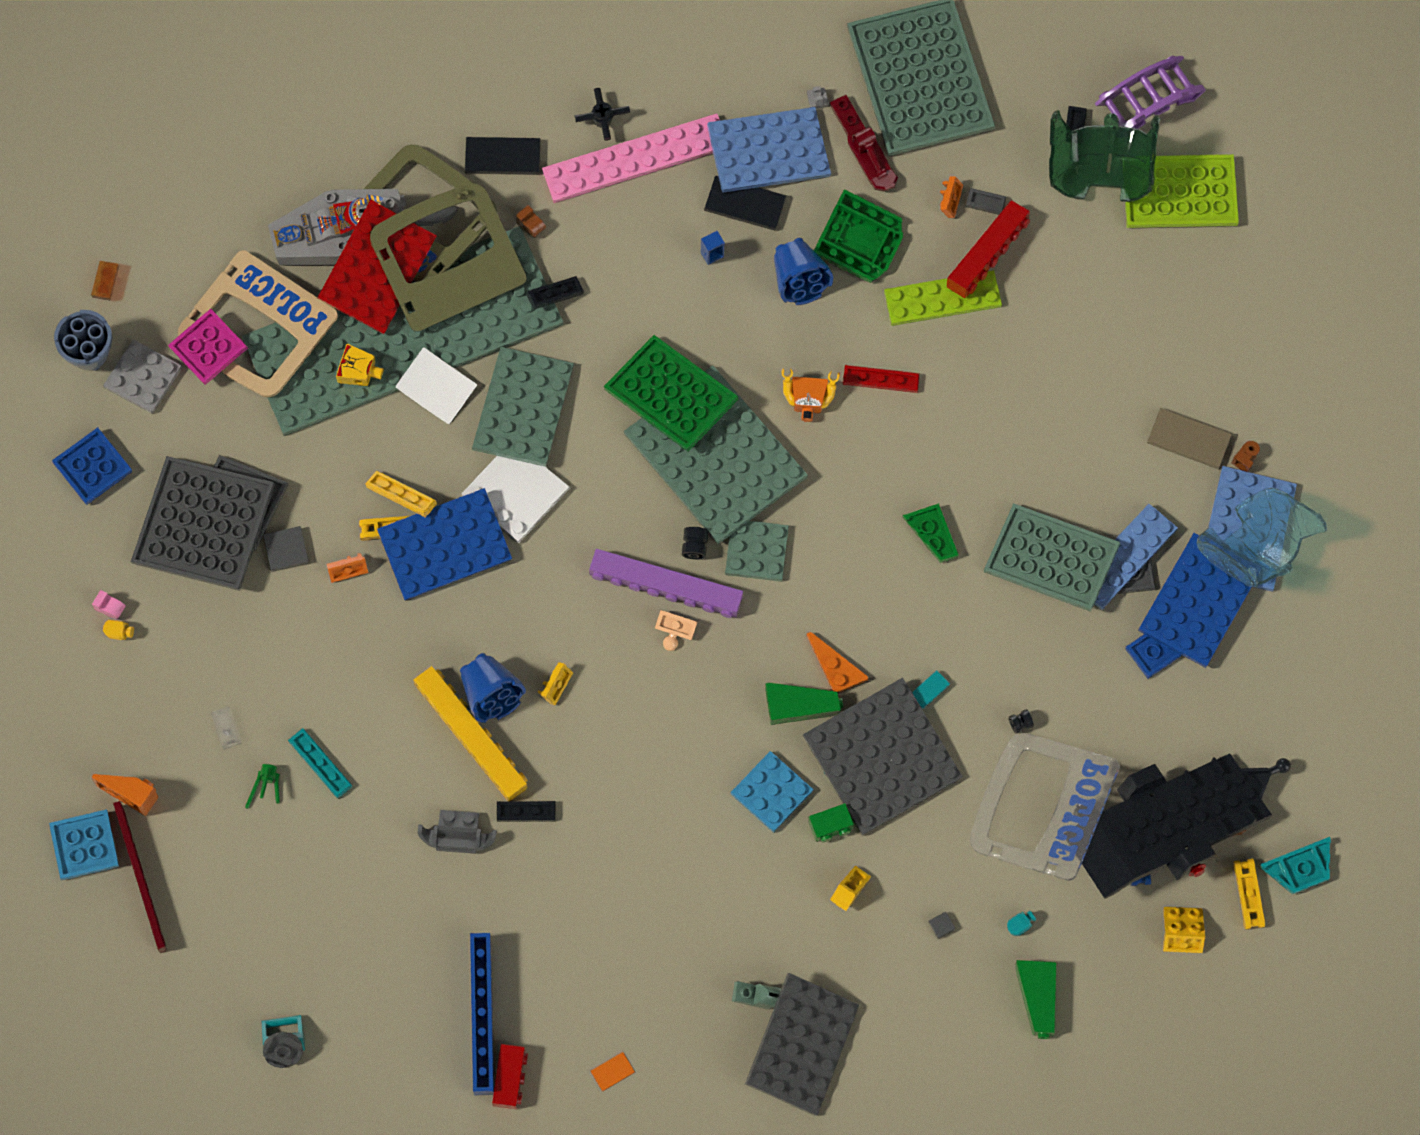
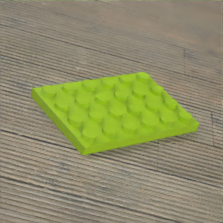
[1122,154,1239,228]

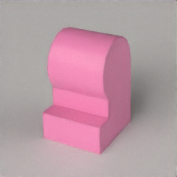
[92,590,126,620]

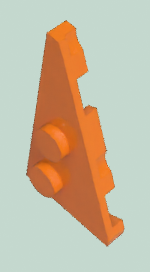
[806,632,868,693]

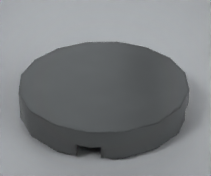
[263,1032,303,1068]

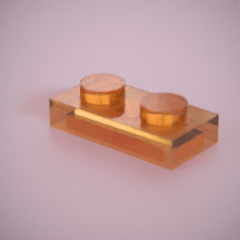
[91,261,119,301]

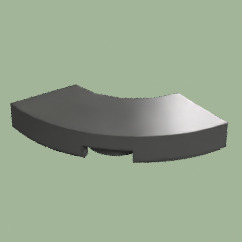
[414,206,458,226]

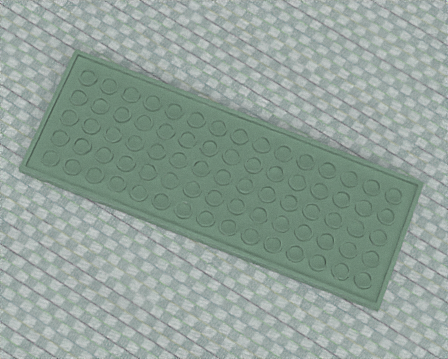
[242,226,563,436]

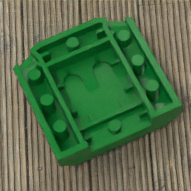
[814,189,903,283]

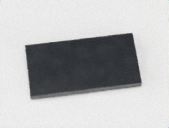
[465,137,540,175]
[704,176,786,231]

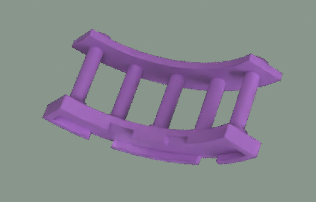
[1095,55,1206,138]

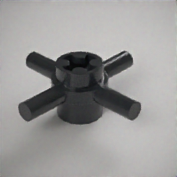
[574,88,630,141]

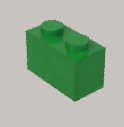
[808,803,854,843]

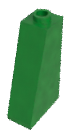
[765,683,843,725]
[1015,960,1056,1039]

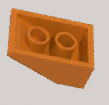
[91,774,159,817]

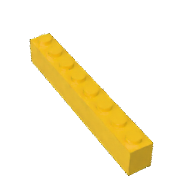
[413,666,528,801]

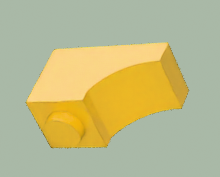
[830,865,872,911]

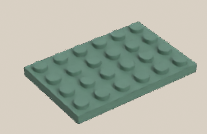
[472,347,574,467]
[984,503,1120,612]

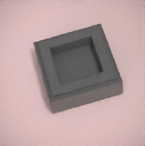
[928,912,955,939]

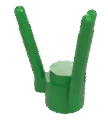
[245,764,280,809]

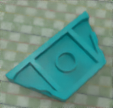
[1260,837,1331,895]

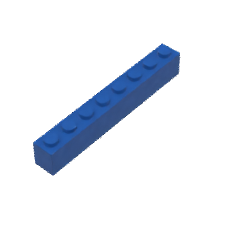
[470,933,494,1096]

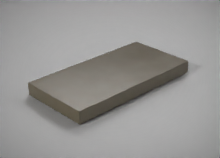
[1147,408,1232,469]

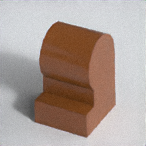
[516,205,546,238]
[1231,441,1260,472]

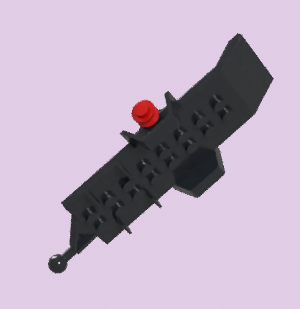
[1064,753,1291,899]

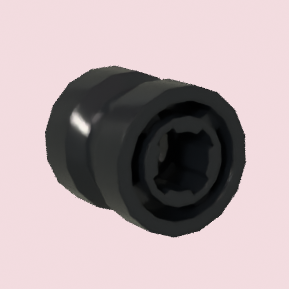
[1008,709,1034,734]

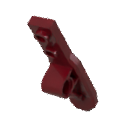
[830,95,898,192]

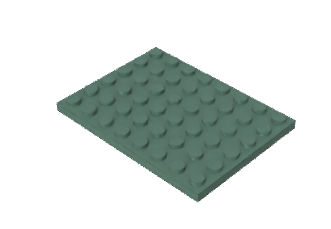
[847,0,995,156]
[624,365,808,544]

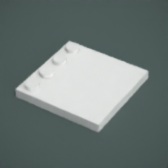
[462,456,569,544]

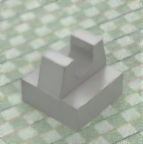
[807,86,829,109]

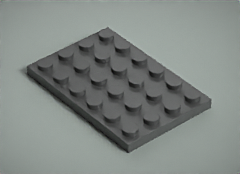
[745,973,859,1116]

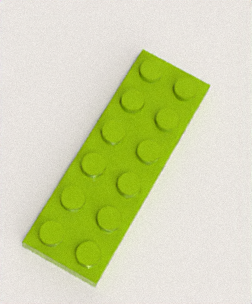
[884,270,1002,326]

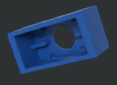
[701,230,725,265]

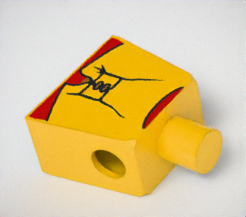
[336,344,384,386]

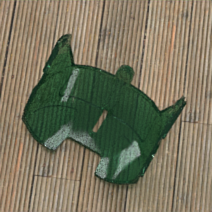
[1049,110,1161,202]

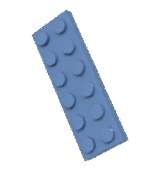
[1095,504,1178,610]

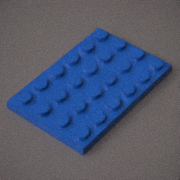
[377,488,512,601]
[1138,533,1261,668]

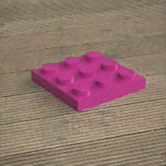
[168,308,248,385]

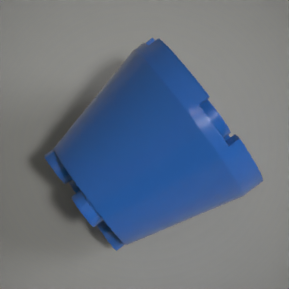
[774,238,834,305]
[460,653,526,723]

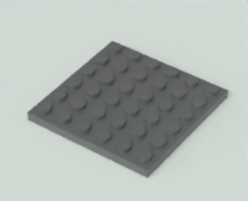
[130,456,275,591]
[802,677,963,836]

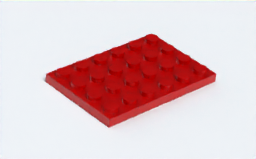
[317,199,437,335]

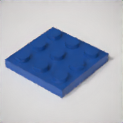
[52,427,133,505]

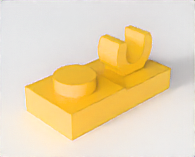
[538,662,573,706]

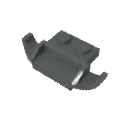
[417,810,497,854]

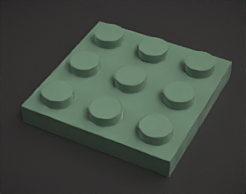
[725,521,789,582]

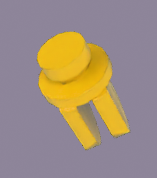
[103,620,134,640]

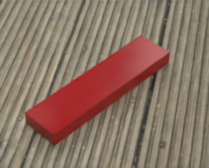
[843,365,920,393]

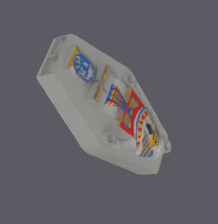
[268,189,406,265]

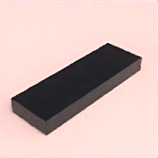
[526,276,584,310]
[497,801,556,822]

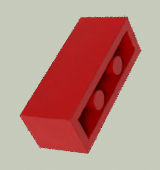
[492,1044,528,1110]

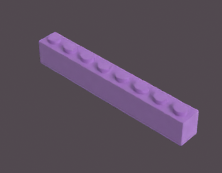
[589,549,743,618]

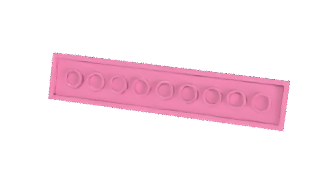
[542,114,720,203]

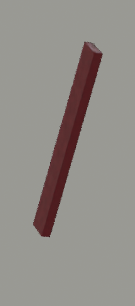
[113,801,167,953]

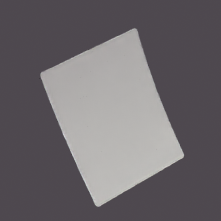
[396,347,477,424]

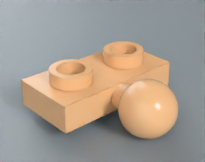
[655,610,698,651]

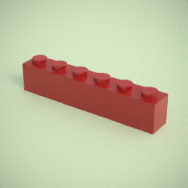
[947,200,1030,298]

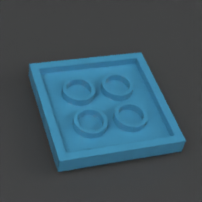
[731,751,813,833]
[49,809,119,881]

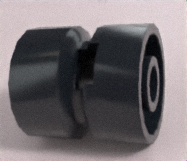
[682,527,709,560]

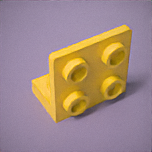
[1163,907,1205,953]

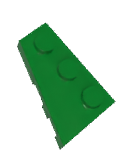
[902,503,959,563]

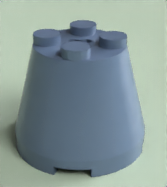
[54,310,112,371]

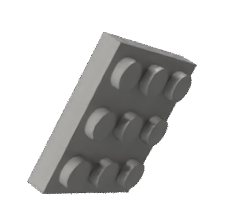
[103,339,182,414]

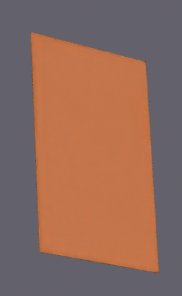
[591,1052,635,1091]

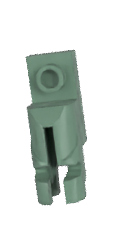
[732,981,782,1009]

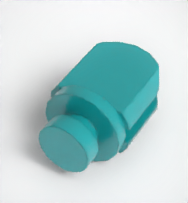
[1007,910,1037,936]

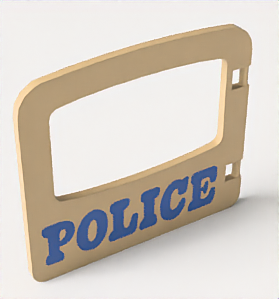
[178,250,338,397]

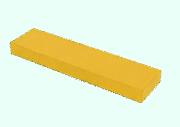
[365,471,437,518]

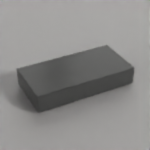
[966,188,1006,215]

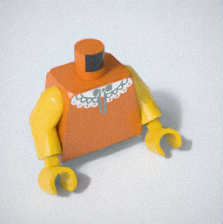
[781,368,840,422]

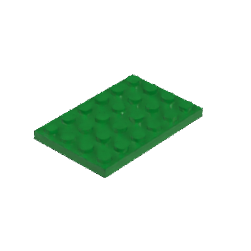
[604,335,739,452]

